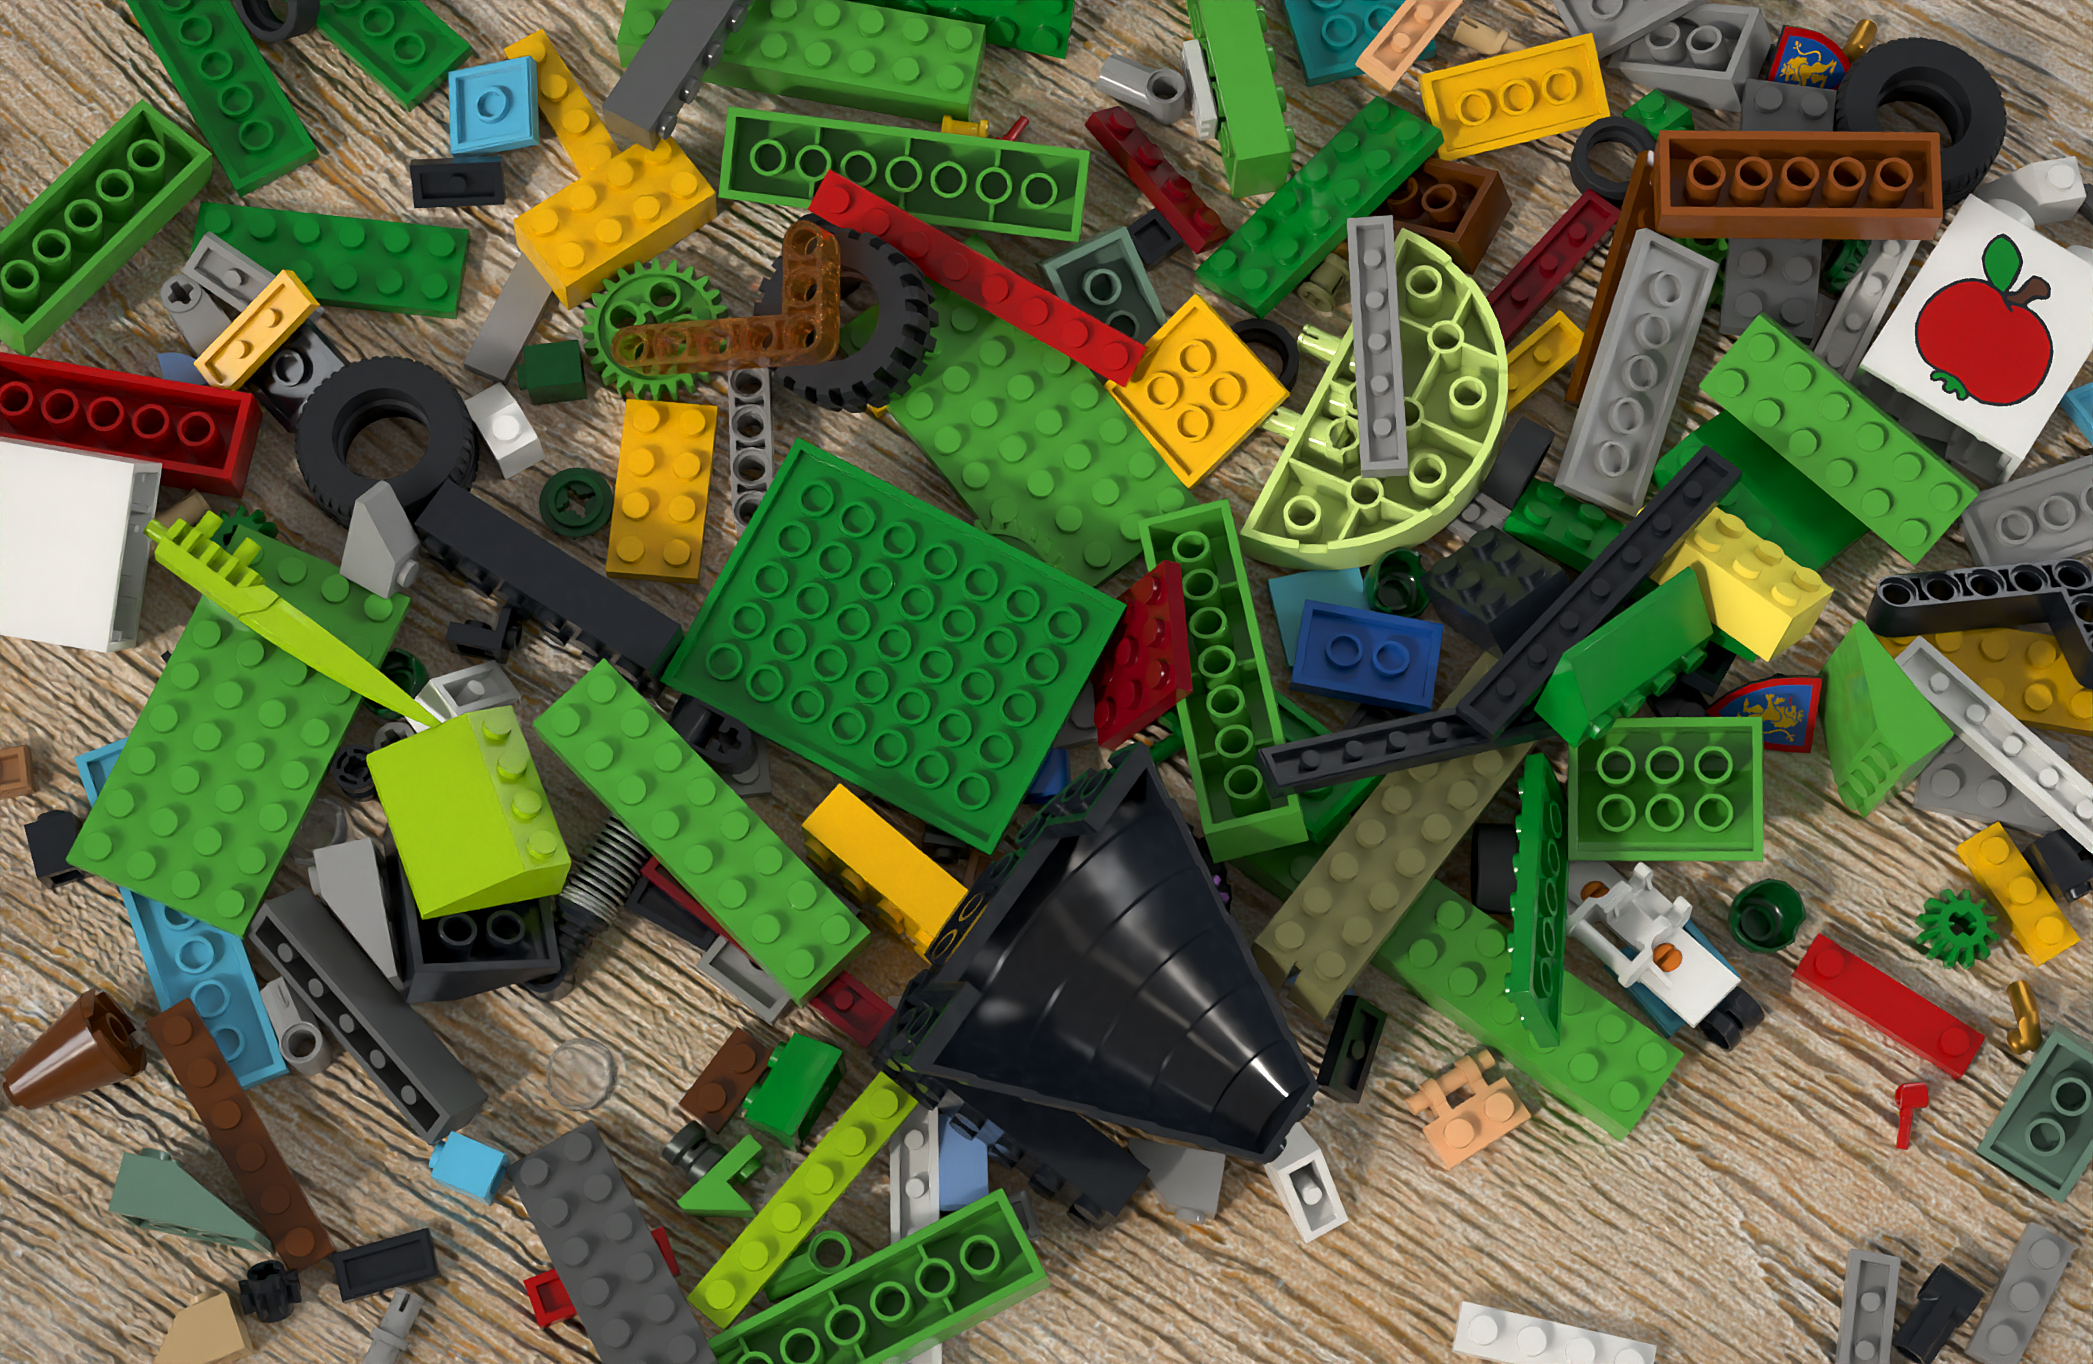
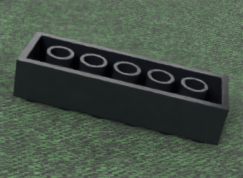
[414,479,684,698]
[867,1011,1151,1232]

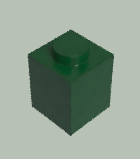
[517,340,587,405]

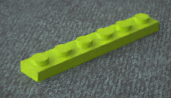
[686,1071,919,1332]

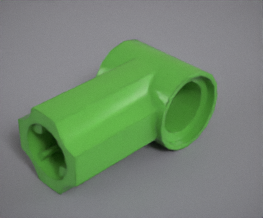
[764,1230,856,1303]

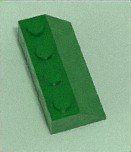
[1534,566,1713,749]

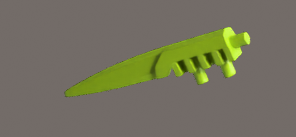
[143,510,441,727]

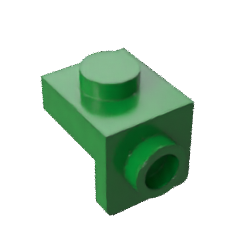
[1622,89,1695,142]

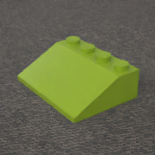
[366,705,572,920]

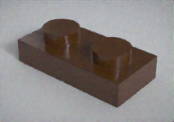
[678,1027,773,1135]

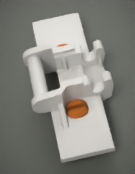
[1566,861,1741,1028]

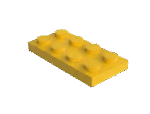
[1417,33,1611,161]
[605,399,719,585]

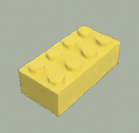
[1636,507,1834,662]

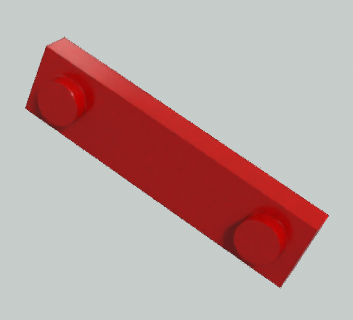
[1791,933,1986,1080]

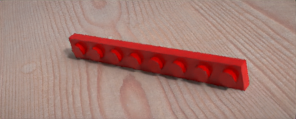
[807,169,1149,388]

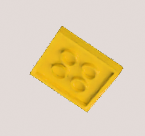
[1103,293,1291,490]

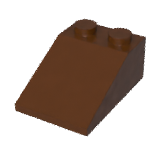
[1368,157,1512,275]

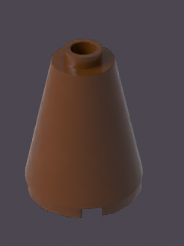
[3,988,147,1110]

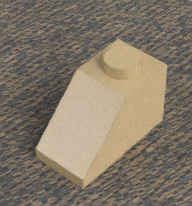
[152,1289,255,1364]

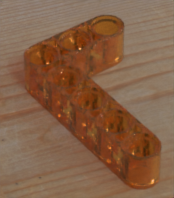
[610,220,840,376]

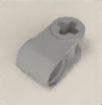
[160,274,232,358]

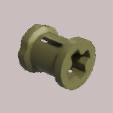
[1297,253,1350,312]

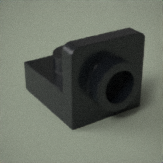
[445,606,522,664]

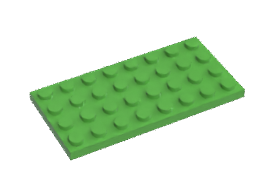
[832,232,1200,589]
[66,524,412,940]

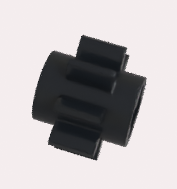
[238,1260,302,1323]

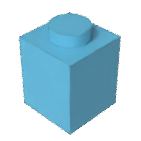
[429,1131,511,1206]

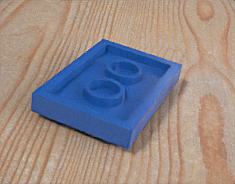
[1289,599,1444,714]

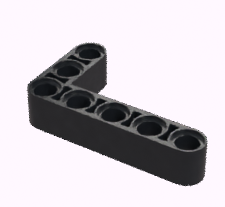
[1865,558,2093,690]

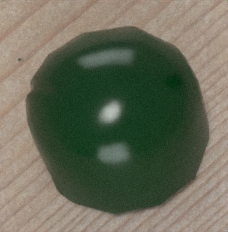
[1363,547,1431,619]
[363,648,430,720]
[1728,878,1806,955]

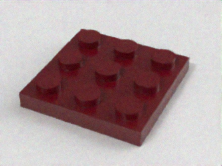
[1090,560,1193,750]

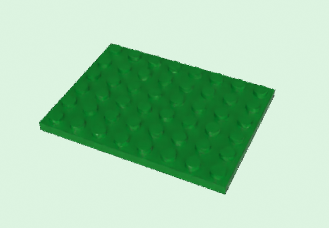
[660,437,1127,858]

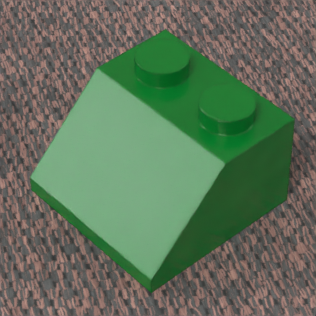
[742,1032,847,1153]

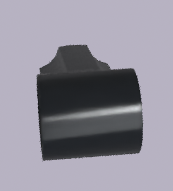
[1891,1263,1983,1364]

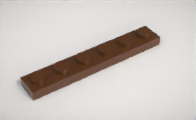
[1564,150,1655,409]
[145,997,337,1274]

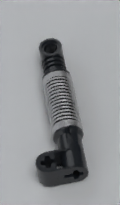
[523,693,758,1002]

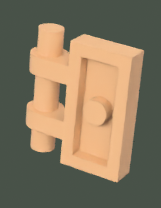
[1405,1049,1532,1171]

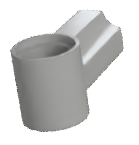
[1097,53,1186,125]
[260,976,333,1075]

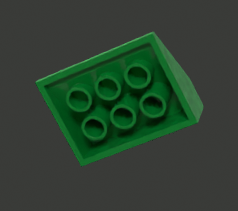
[1650,409,1871,575]

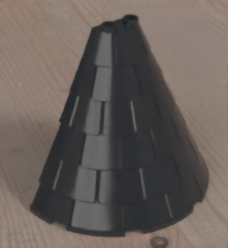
[889,741,1319,1165]

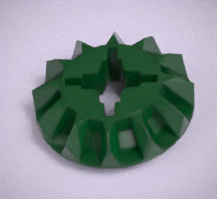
[1821,239,1872,294]
[539,468,614,541]

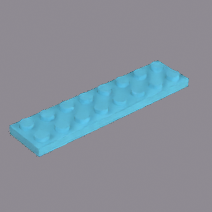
[74,737,290,1090]

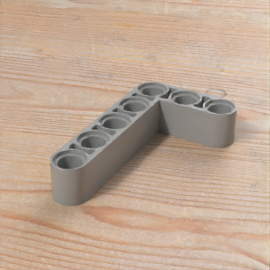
[727,319,775,538]

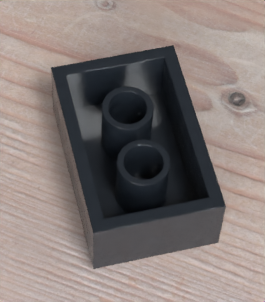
[1418,525,1571,660]

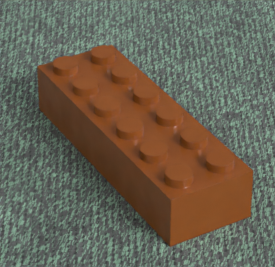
[1653,130,1943,240]

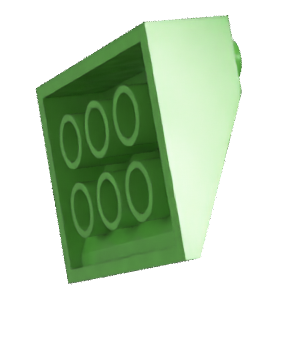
[1817,619,1954,818]
[1568,717,1764,862]

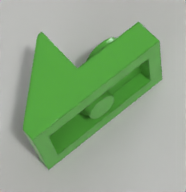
[677,1134,766,1218]

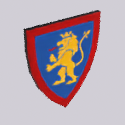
[1764,25,1851,90]
[1706,673,1822,753]

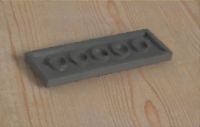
[1719,78,1837,346]
[505,1120,719,1364]

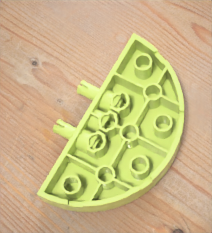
[1240,228,1508,571]

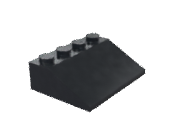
[383,821,561,1003]

